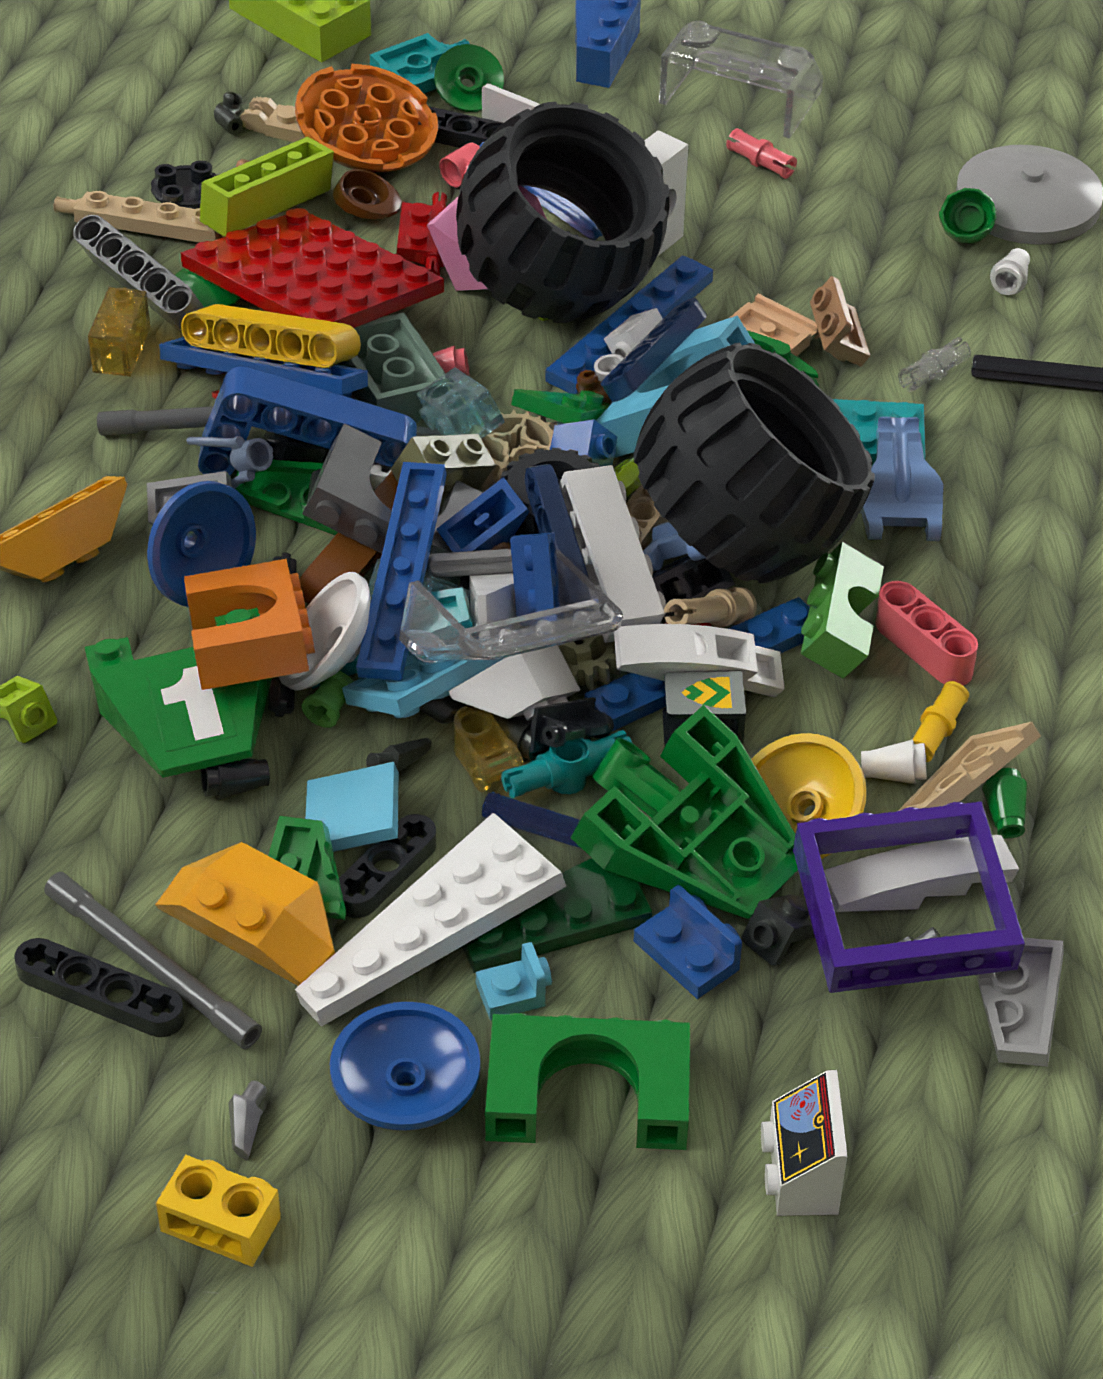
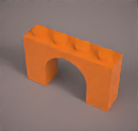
[184,559,315,690]

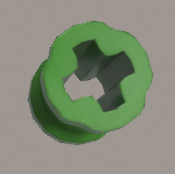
[302,671,354,728]

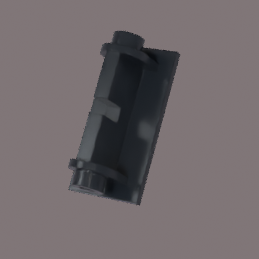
[530,697,614,752]

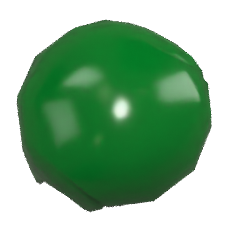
[939,188,997,245]

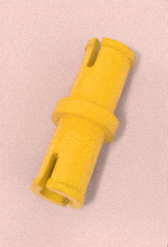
[911,681,970,762]

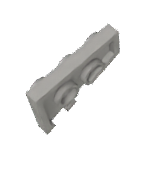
[967,933,1064,1067]

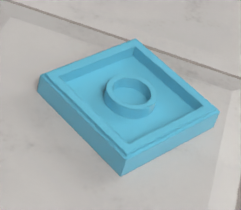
[305,762,399,852]

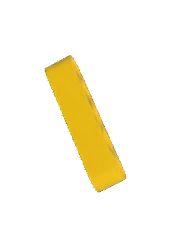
[181,304,361,368]

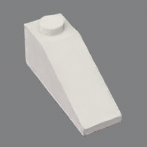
[469,573,520,639]

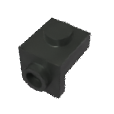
[741,894,815,965]

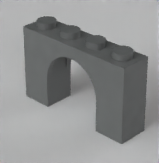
[302,423,482,589]

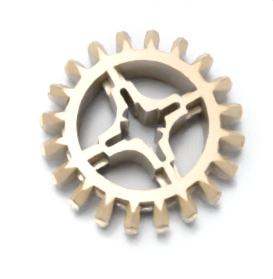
[464,409,557,493]

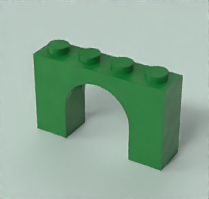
[485,1013,690,1150]

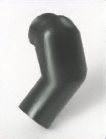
[214,91,243,135]

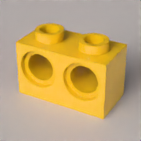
[156,1155,281,1267]

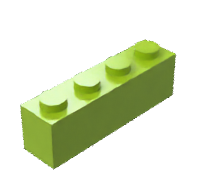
[200,136,334,237]

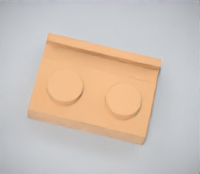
[729,293,820,356]

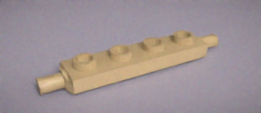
[54,191,248,242]

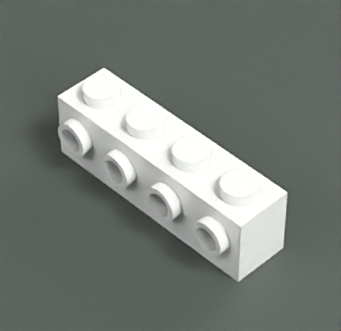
[559,465,666,643]

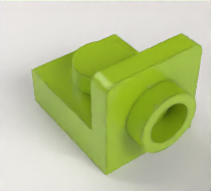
[0,675,58,743]

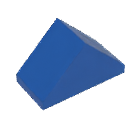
[436,477,530,552]

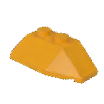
[0,476,127,582]
[155,842,335,986]

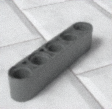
[73,215,205,333]

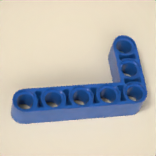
[198,366,417,475]

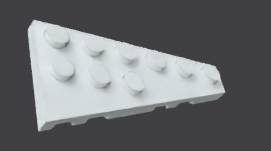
[295,812,566,1027]

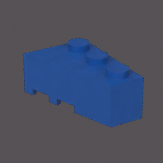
[575,0,641,88]

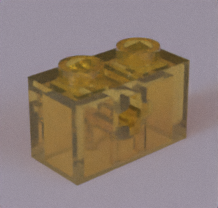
[88,287,151,377]

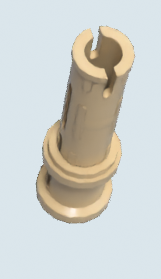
[664,587,757,628]

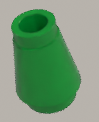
[982,768,1027,839]

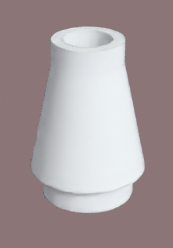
[990,248,1030,295]
[861,739,927,784]

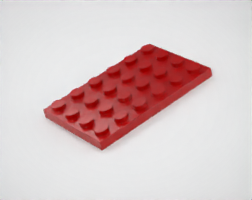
[181,208,444,328]

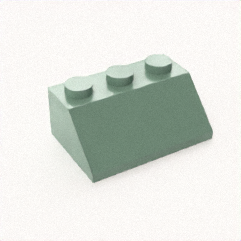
[337,313,451,424]

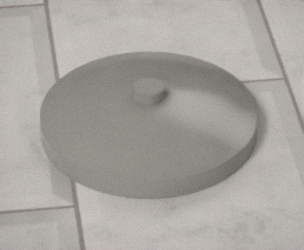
[956,145,1103,244]

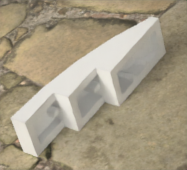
[824,835,1019,912]

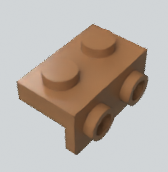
[810,276,870,367]

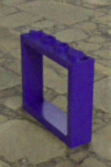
[793,801,1025,993]

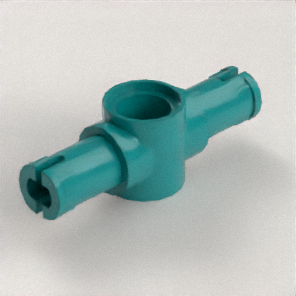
[501,730,632,799]

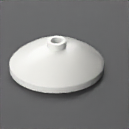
[279,572,371,690]

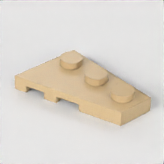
[898,722,1041,811]

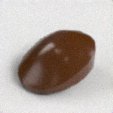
[333,169,402,219]

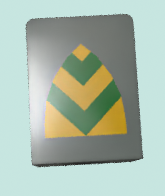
[662,671,746,748]

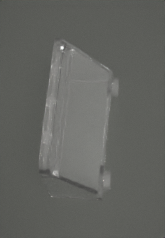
[399,550,623,663]

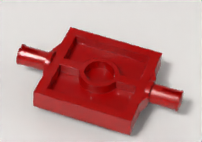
[396,192,448,276]

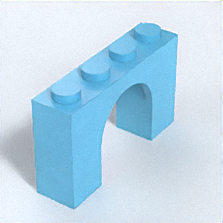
[596,315,755,458]

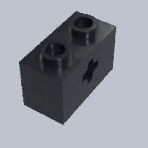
[652,555,735,621]

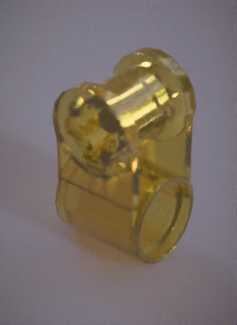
[453,706,524,792]

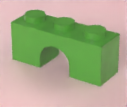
[801,542,884,679]

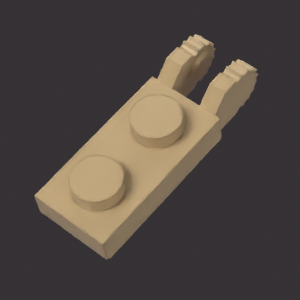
[240,96,305,142]

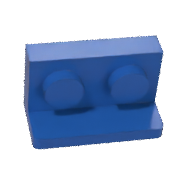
[510,532,562,625]
[633,885,742,999]

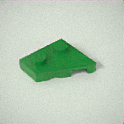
[511,389,611,424]
[268,816,346,920]

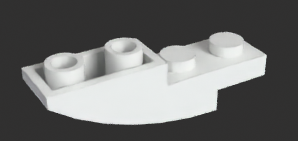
[614,624,784,697]

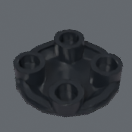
[151,160,217,209]

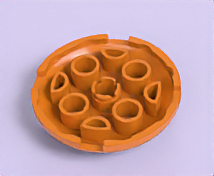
[295,64,438,173]

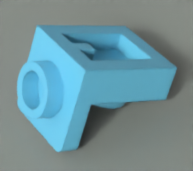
[476,942,552,1020]

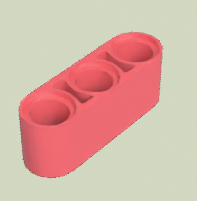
[875,581,978,686]

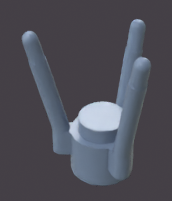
[186,436,273,489]

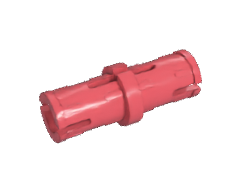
[726,128,797,179]

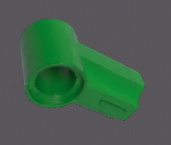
[592,737,683,818]

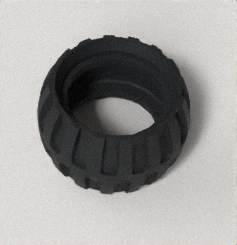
[456,101,670,323]
[634,342,875,584]

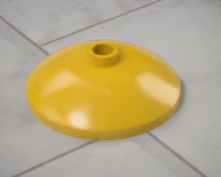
[751,733,866,859]

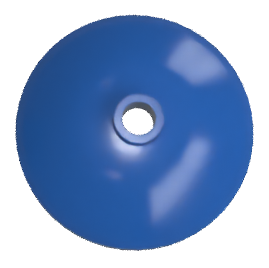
[147,481,256,607]
[330,1002,480,1130]

